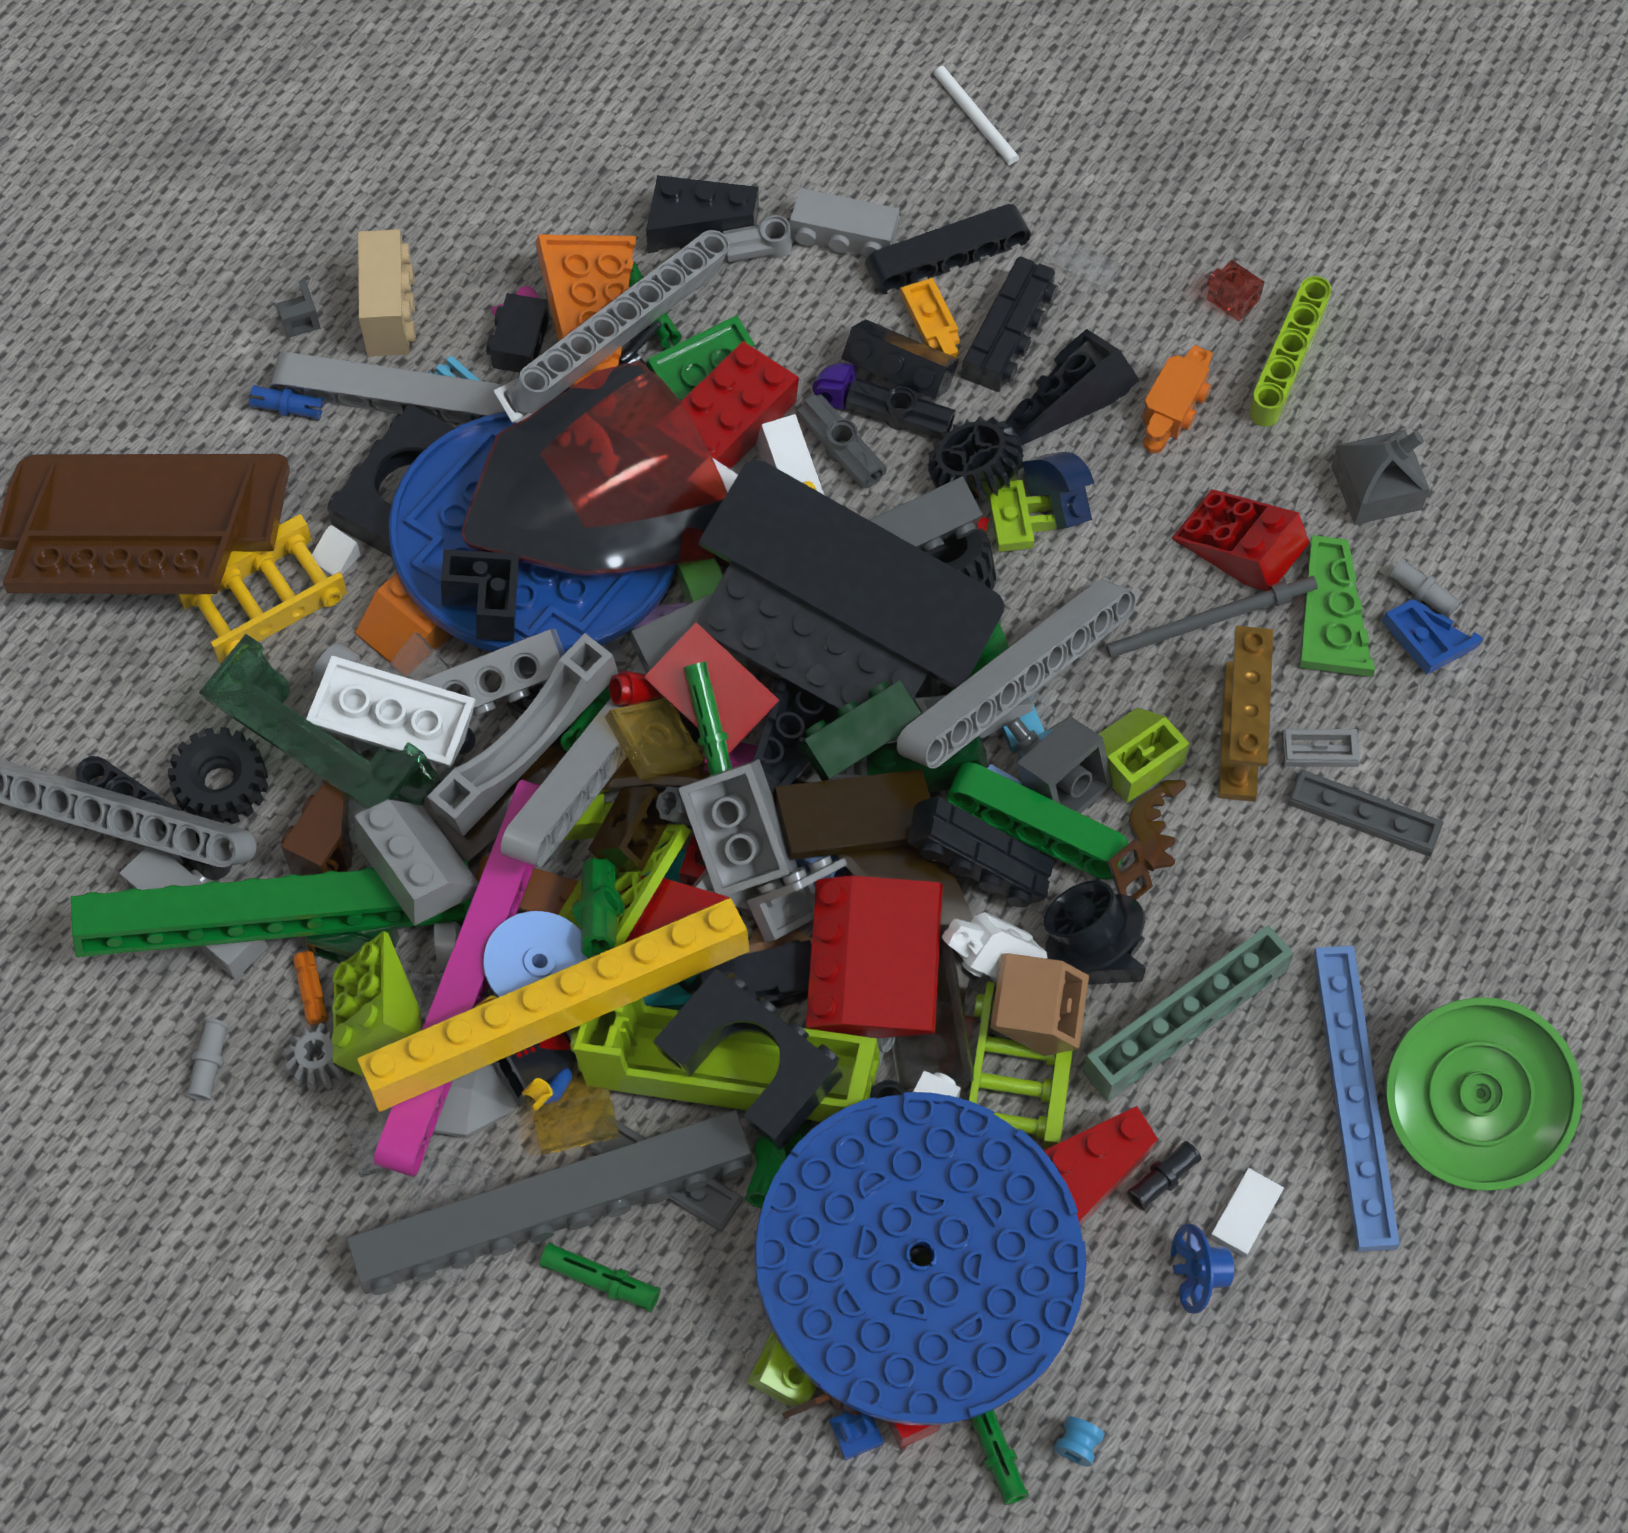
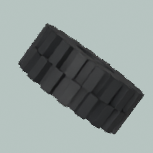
[168,727,268,824]

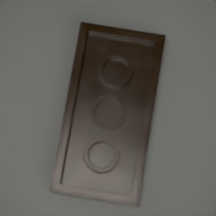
[773,769,930,860]

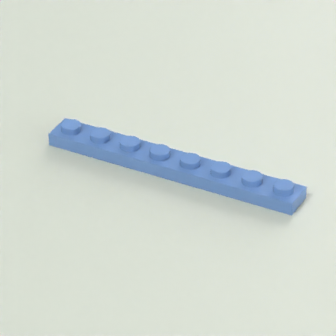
[1313,946,1400,1252]

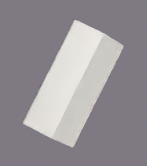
[305,656,476,768]

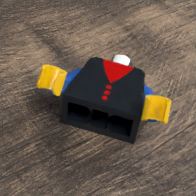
[475,995,580,1110]

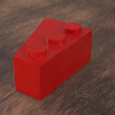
[1044,1106,1158,1226]

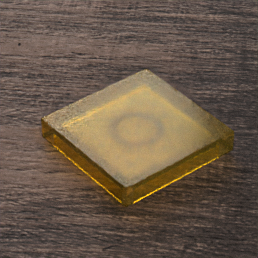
[605,699,704,780]

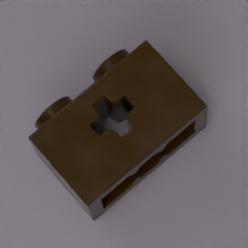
[588,786,669,873]

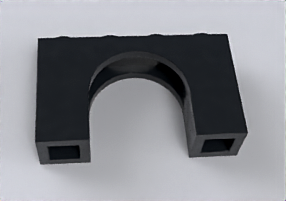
[327,404,455,558]
[653,969,843,1150]

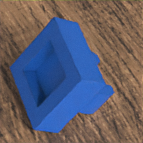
[829,1412,884,1461]

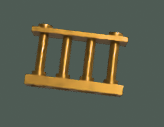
[1218,626,1274,802]

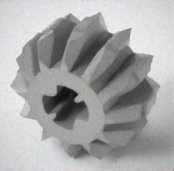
[283,1022,345,1092]

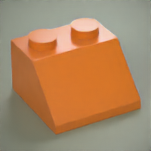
[355,573,452,677]

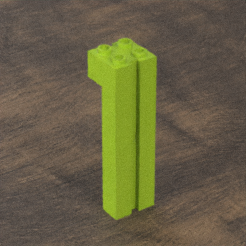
[571,998,880,1122]

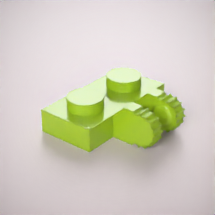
[987,480,1057,552]

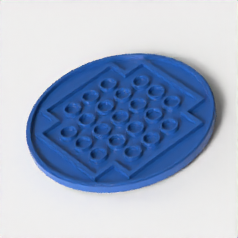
[389,410,681,658]

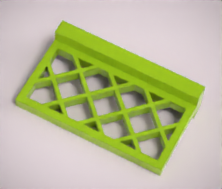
[558,824,691,948]

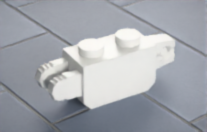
[942,912,1047,984]

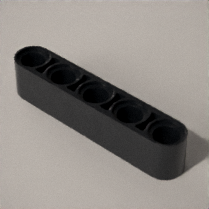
[865,204,1031,294]
[75,756,232,880]

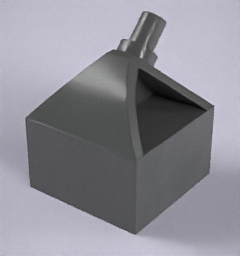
[1331,430,1430,525]
[1007,716,1113,814]

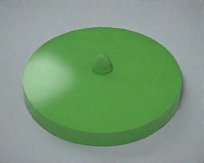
[1385,997,1583,1190]

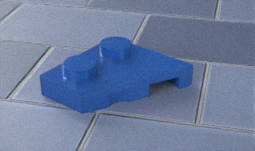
[1381,599,1484,675]

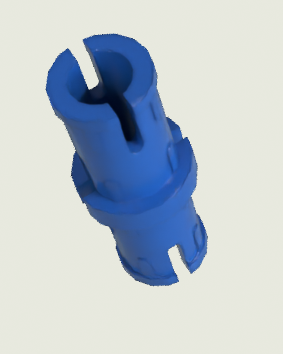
[249,385,324,420]

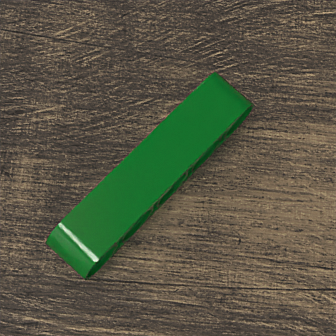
[947,762,1128,880]

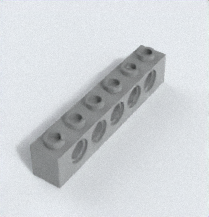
[353,629,565,757]

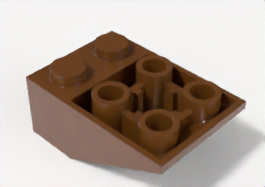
[281,754,357,876]

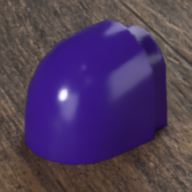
[812,363,856,410]

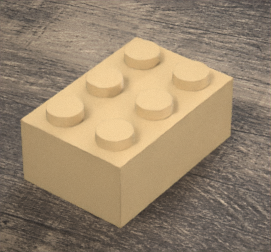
[358,229,416,357]

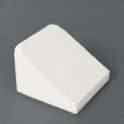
[312,525,360,576]

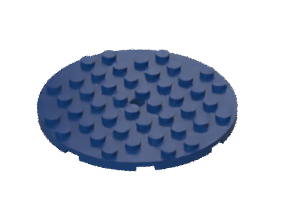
[755,1092,1086,1425]

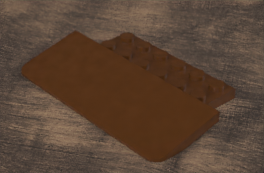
[0,454,290,594]

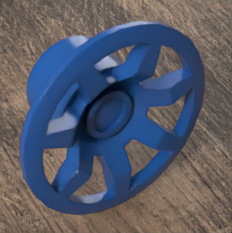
[1170,1223,1234,1314]

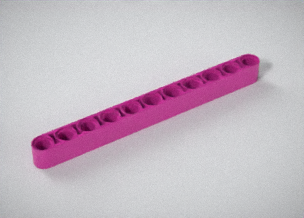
[374,780,540,1177]

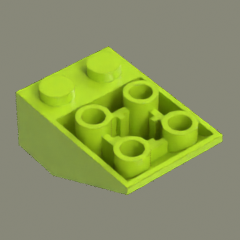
[331,931,421,1077]

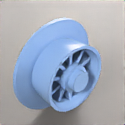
[483,911,588,997]

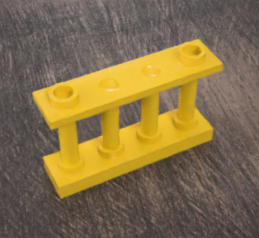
[176,514,348,663]

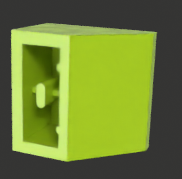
[1098,707,1190,804]

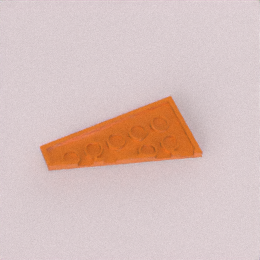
[535,234,636,416]

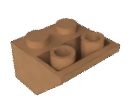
[990,953,1089,1056]

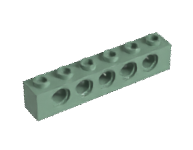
[1083,925,1294,1102]

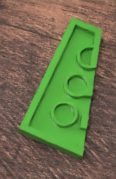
[1299,535,1375,677]

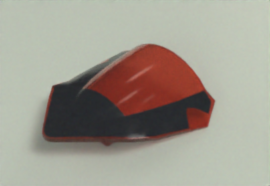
[461,360,727,576]

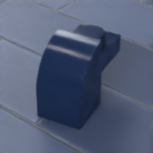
[1022,452,1094,529]

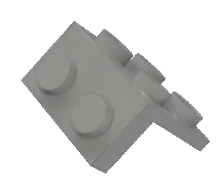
[747,856,847,943]

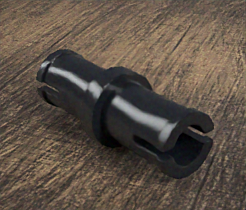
[1127,1141,1202,1211]

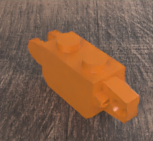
[1142,345,1213,454]

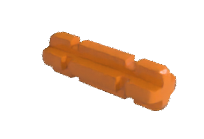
[293,951,328,1026]

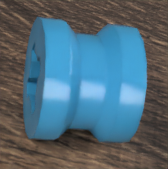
[1054,1416,1105,1467]

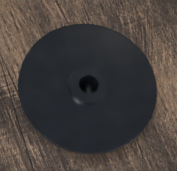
[1043,881,1145,974]

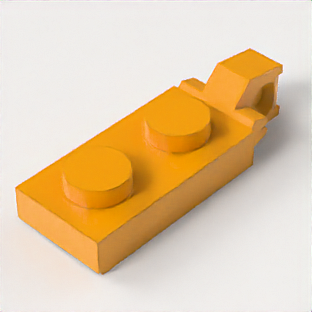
[900,278,960,358]

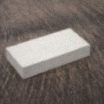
[1210,1168,1284,1258]

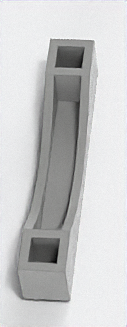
[427,633,618,837]

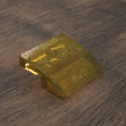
[530,1072,619,1155]

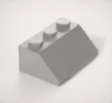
[678,759,798,896]
[354,799,479,926]

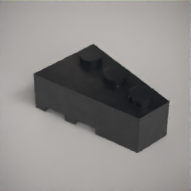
[646,175,759,253]
[698,940,812,1010]

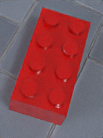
[654,341,799,471]

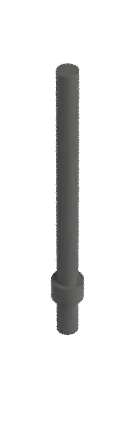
[1106,576,1318,658]

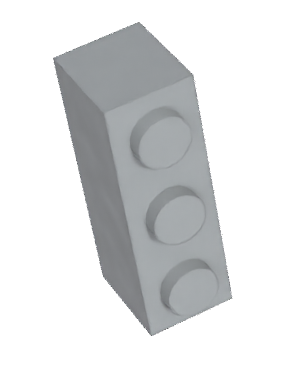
[790,188,900,258]

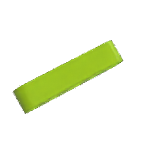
[1249,276,1332,427]

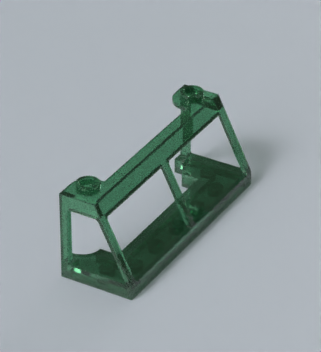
[199,634,441,809]

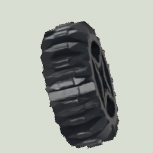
[927,416,1024,502]

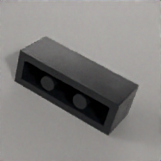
[841,319,959,400]

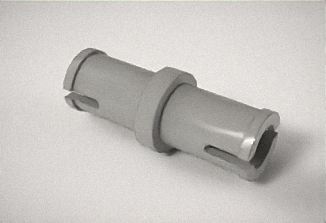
[1389,559,1462,618]
[185,1019,229,1101]

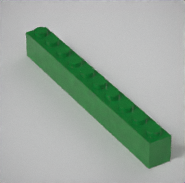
[71,861,472,957]

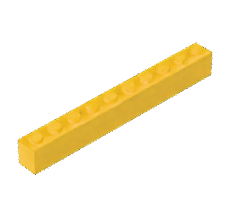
[357,898,749,1112]

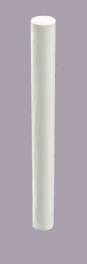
[934,66,1019,165]

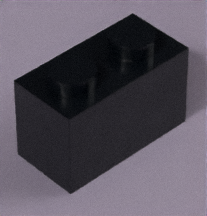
[486,293,550,373]

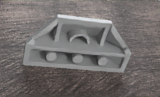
[361,1063,517,1138]

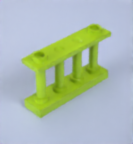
[969,981,1073,1151]

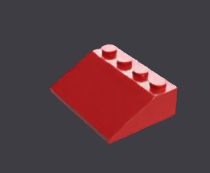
[806,875,943,1038]

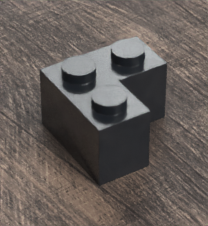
[441,549,519,641]

